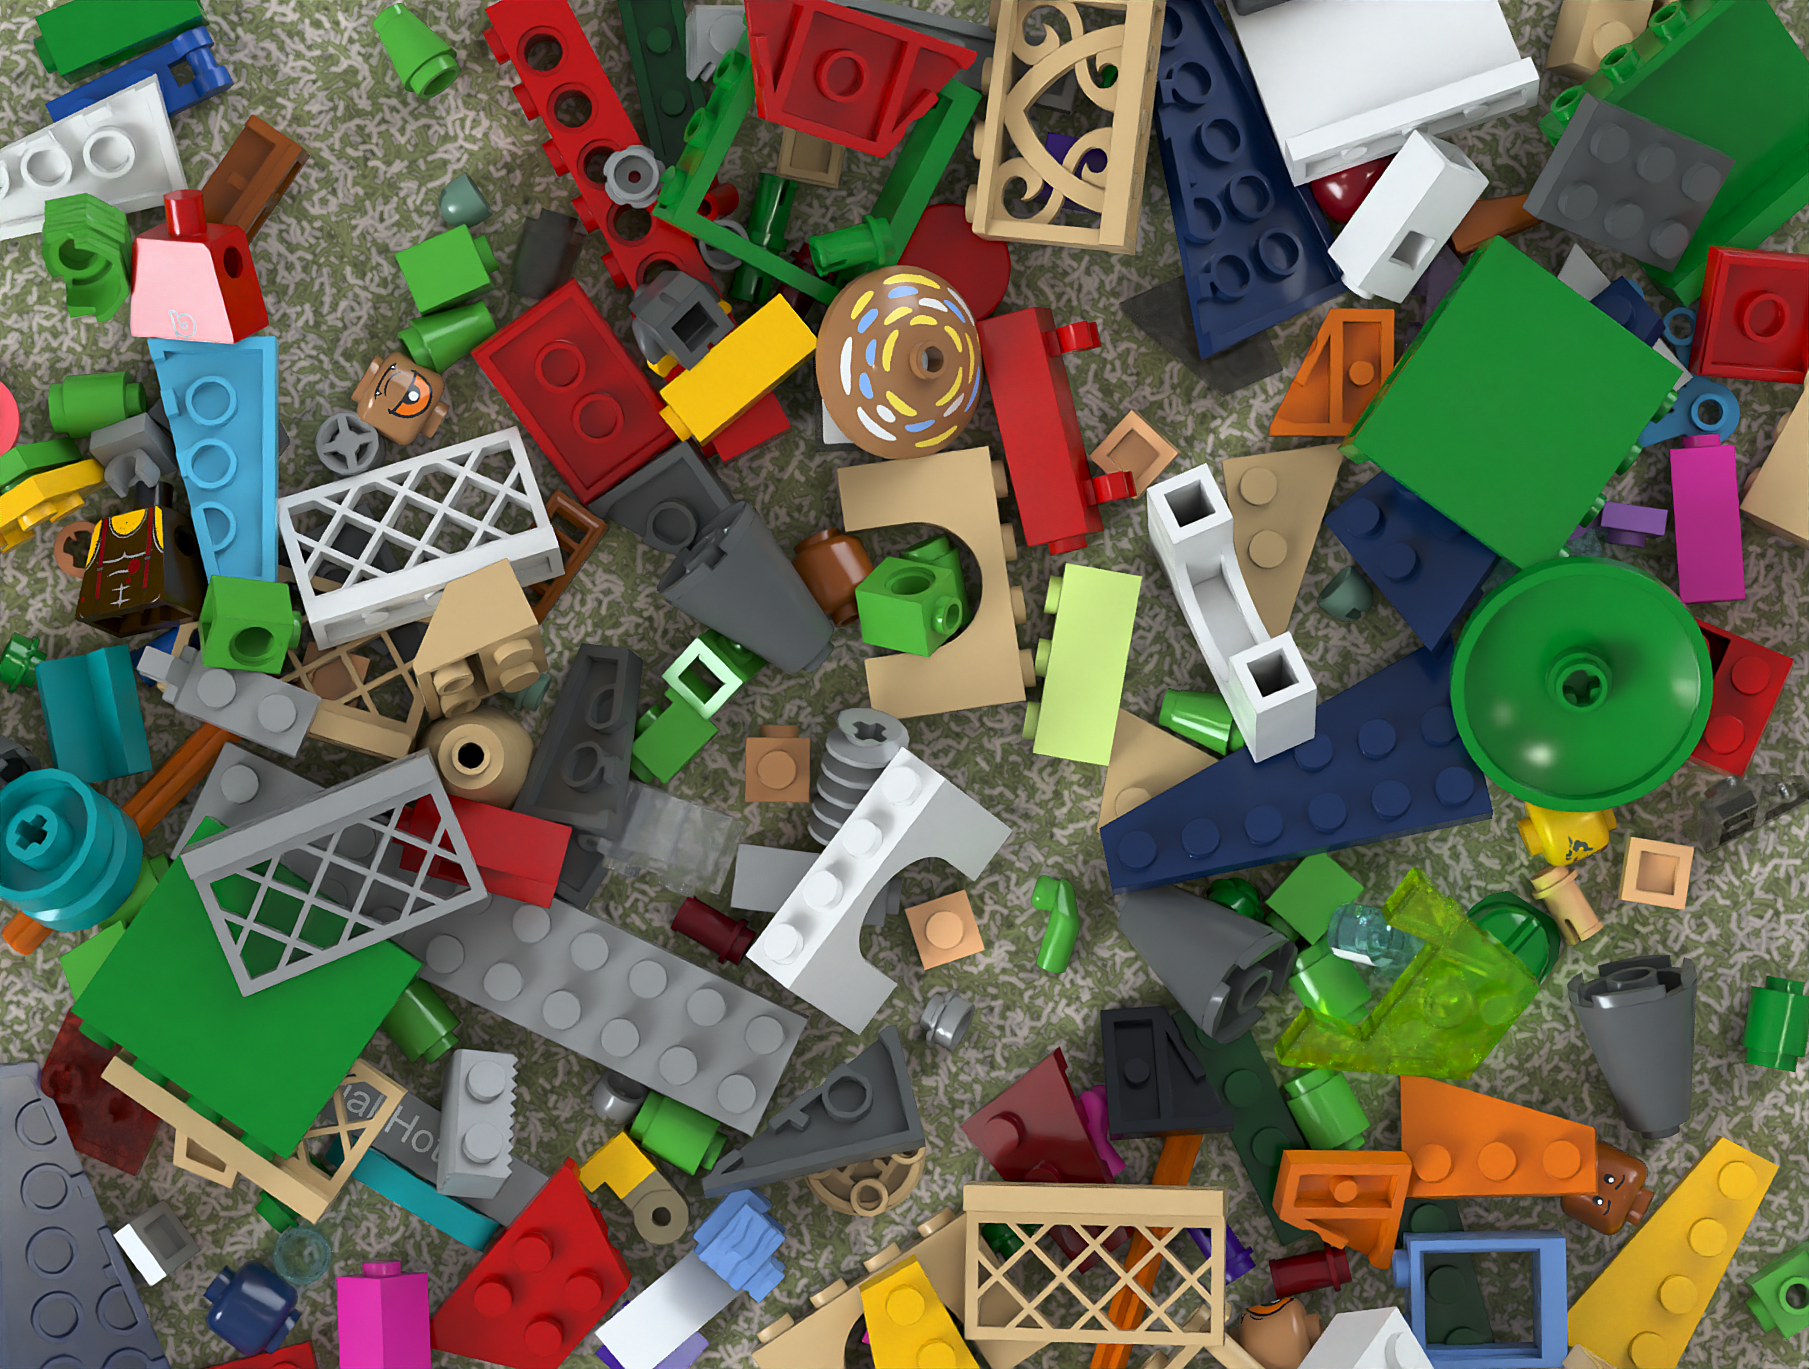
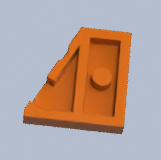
[1268,308,1395,438]
[1272,1150,1413,1269]

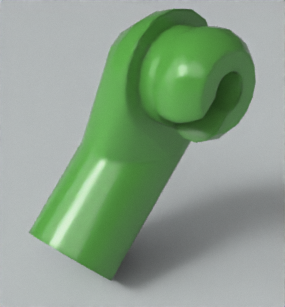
[1031,875,1080,973]

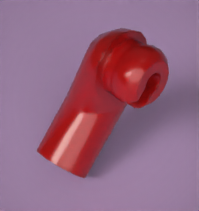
[696,173,739,222]

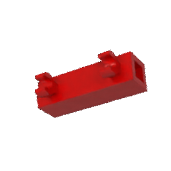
[975,307,1138,556]

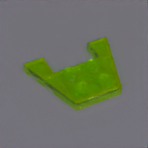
[1274,866,1541,1080]

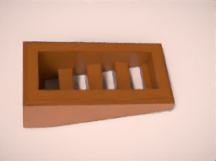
[1445,193,1545,261]
[527,488,610,626]

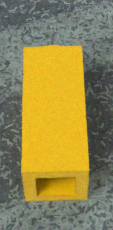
[659,293,817,447]

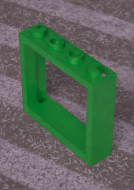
[652,13,982,308]

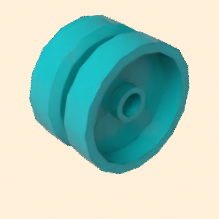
[0,768,143,933]

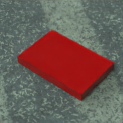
[470,276,679,507]

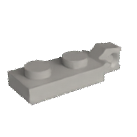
[136,645,323,759]

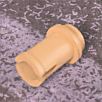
[1530,864,1604,946]

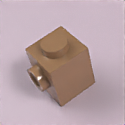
[745,725,811,803]

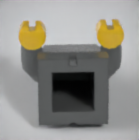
[628,271,735,377]

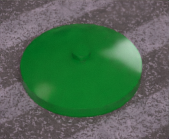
[1449,556,1713,812]

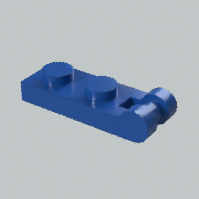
[45,26,234,123]

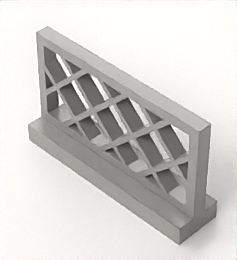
[180,747,489,997]

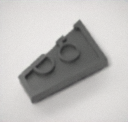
[512,643,643,841]

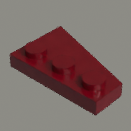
[960,1046,1135,1274]

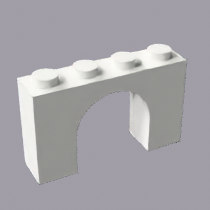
[1147,463,1317,763]
[746,746,1013,1035]

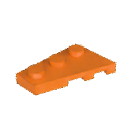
[1400,1069,1598,1200]

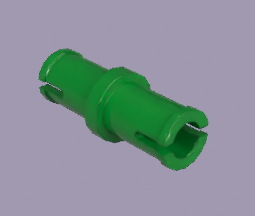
[727,173,800,306]

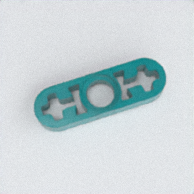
[324,1132,500,1252]

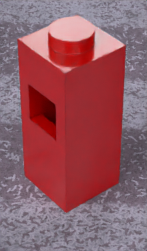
[392,793,572,909]

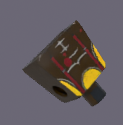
[75,480,209,638]

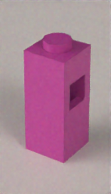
[1669,434,1746,605]
[336,1260,431,1369]

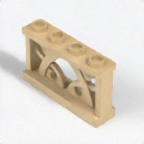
[965,0,1166,255]

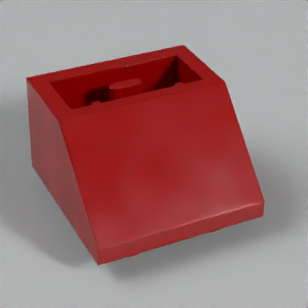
[1687,617,1794,784]

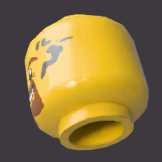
[1516,801,1617,867]

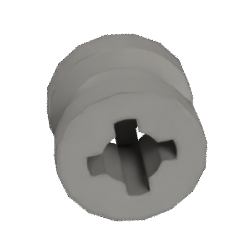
[316,411,387,480]

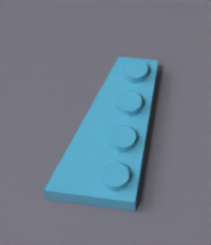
[147,336,279,584]

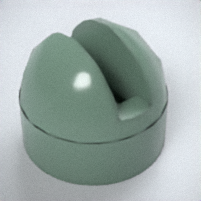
[439,172,493,228]
[1316,565,1373,622]

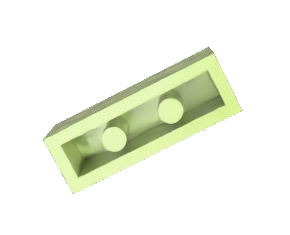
[1021,563,1142,767]

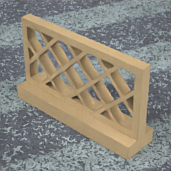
[157,565,433,762]
[101,1048,408,1224]
[963,1181,1229,1347]

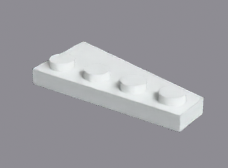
[0,74,188,241]

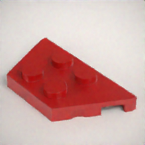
[744,0,978,159]
[429,1156,632,1369]

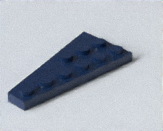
[1152,0,1350,361]
[1322,275,1666,660]
[1099,633,1493,896]

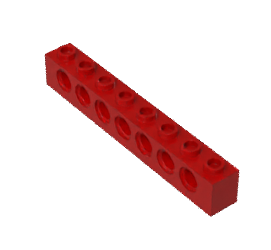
[482,0,792,467]

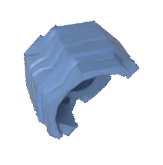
[692,1187,786,1303]

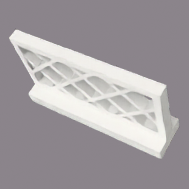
[278,426,565,651]

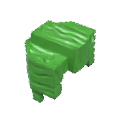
[41,193,133,322]

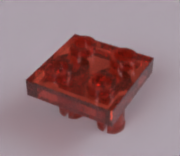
[40,1006,163,1176]

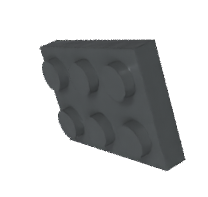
[1522,92,1735,273]

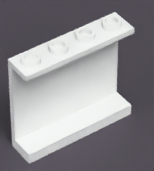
[1223,0,1540,187]

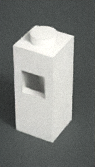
[1327,129,1489,304]

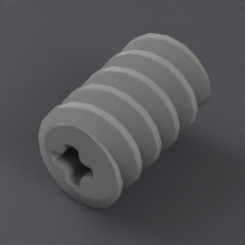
[807,708,910,846]

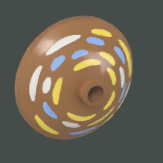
[815,265,985,460]

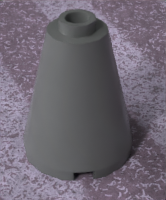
[657,500,834,675]
[1117,884,1298,1045]
[1567,955,1697,1140]

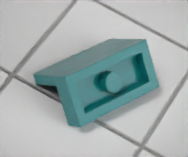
[34,644,153,784]

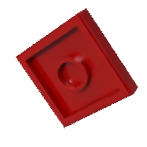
[1687,245,1809,384]

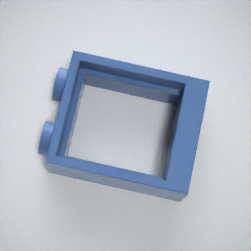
[1392,1229,1568,1369]

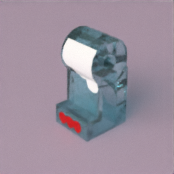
[1327,902,1448,987]

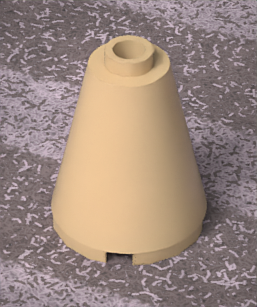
[414,704,537,811]

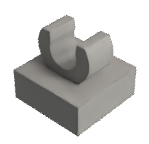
[89,412,179,498]
[113,1199,201,1287]

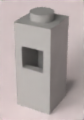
[730,843,903,927]

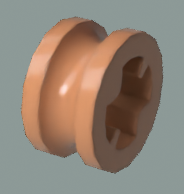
[54,521,97,579]

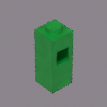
[33,0,210,85]

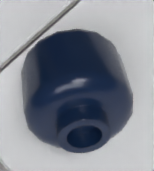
[203,1260,302,1356]

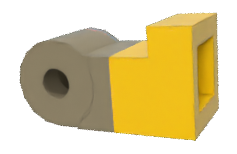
[579,1126,691,1245]

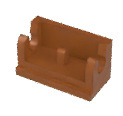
[201,114,310,245]

